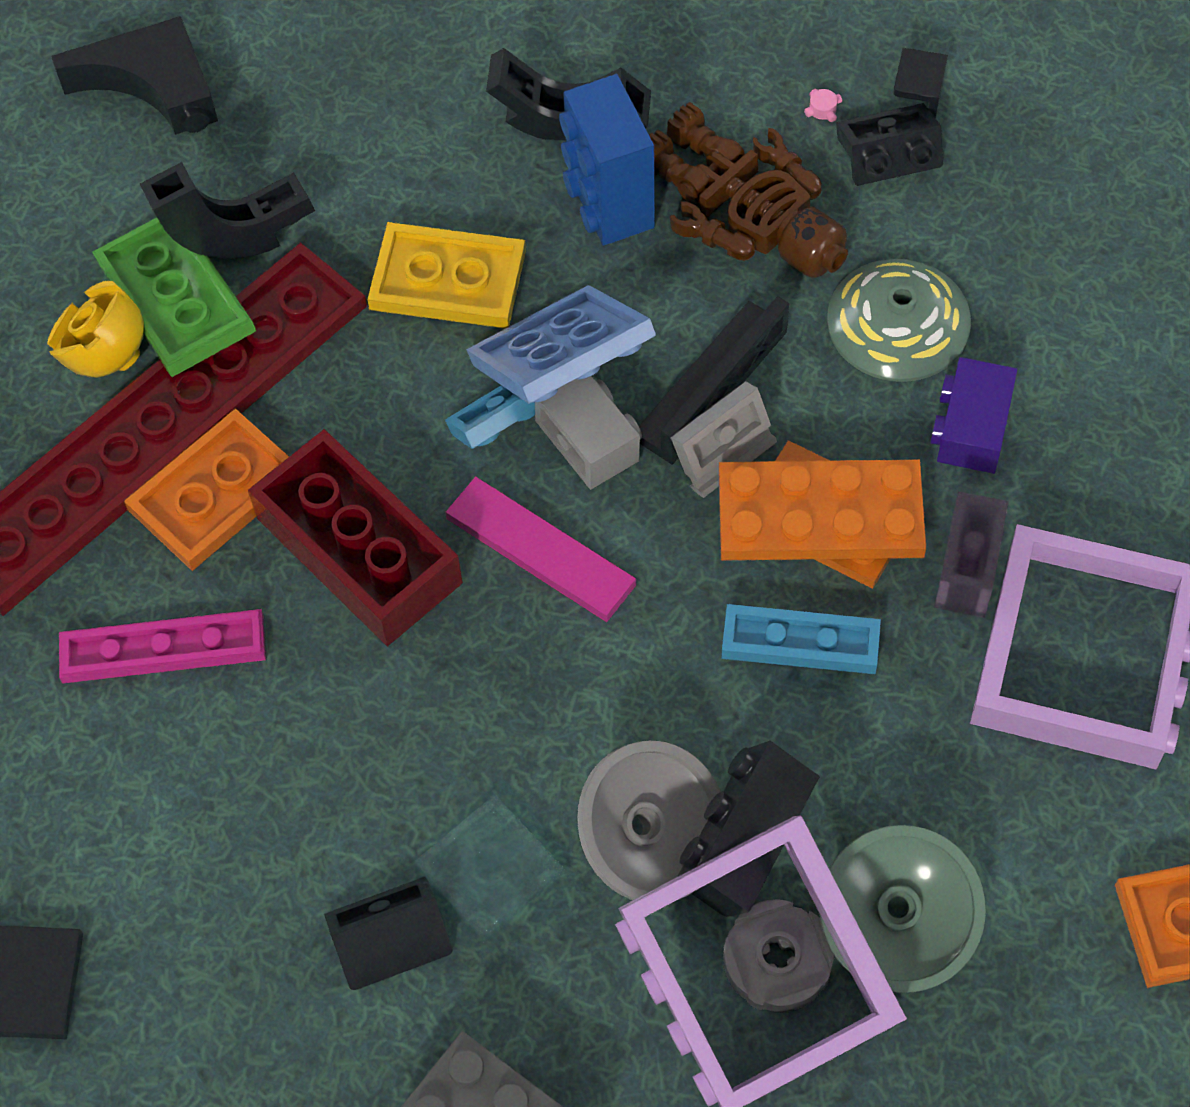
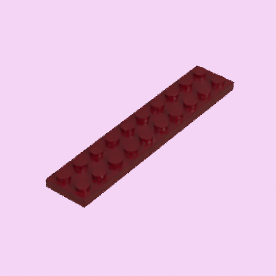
[0,242,367,616]

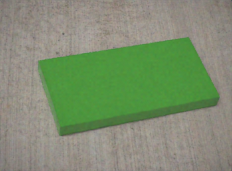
[92,218,256,377]

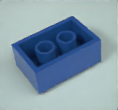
[559,74,655,246]

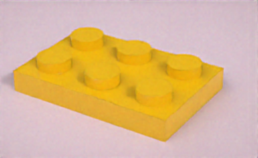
[367,222,526,328]

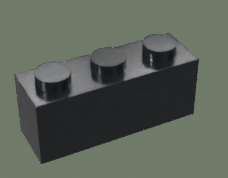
[677,741,820,917]

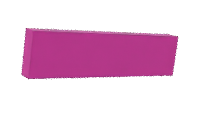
[446,477,636,622]
[59,609,266,683]

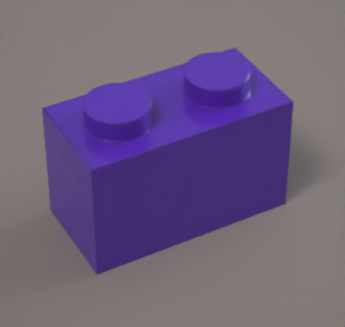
[930,357,1018,474]

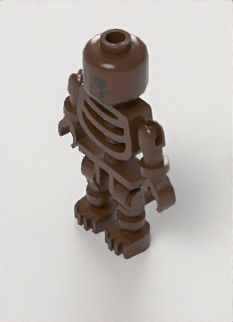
[649,102,848,278]

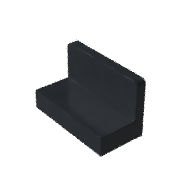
[324,876,453,990]

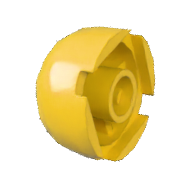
[48,281,144,378]

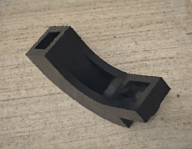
[486,48,651,141]
[140,162,315,259]

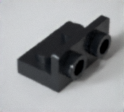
[836,103,943,186]

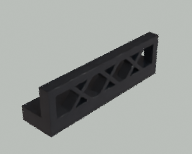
[639,296,789,465]

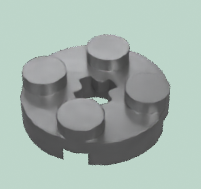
[723,899,834,1012]

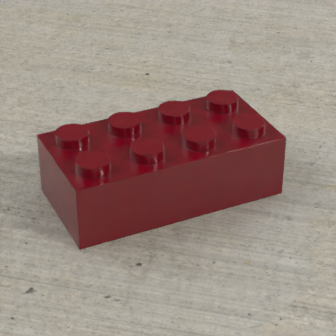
[248,429,463,647]

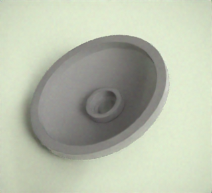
[577,741,721,900]

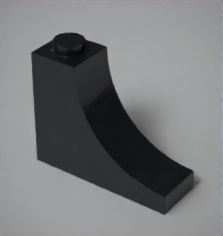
[51,16,218,135]

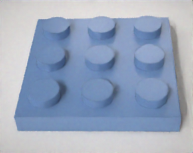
[466,285,656,404]

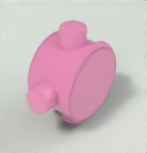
[804,89,842,122]

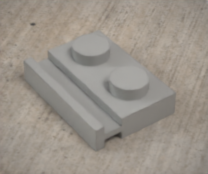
[671,381,777,498]

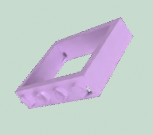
[970,524,1190,769]
[615,816,907,1107]

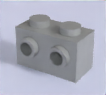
[535,376,642,490]

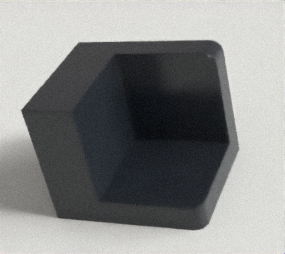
[893,48,948,118]

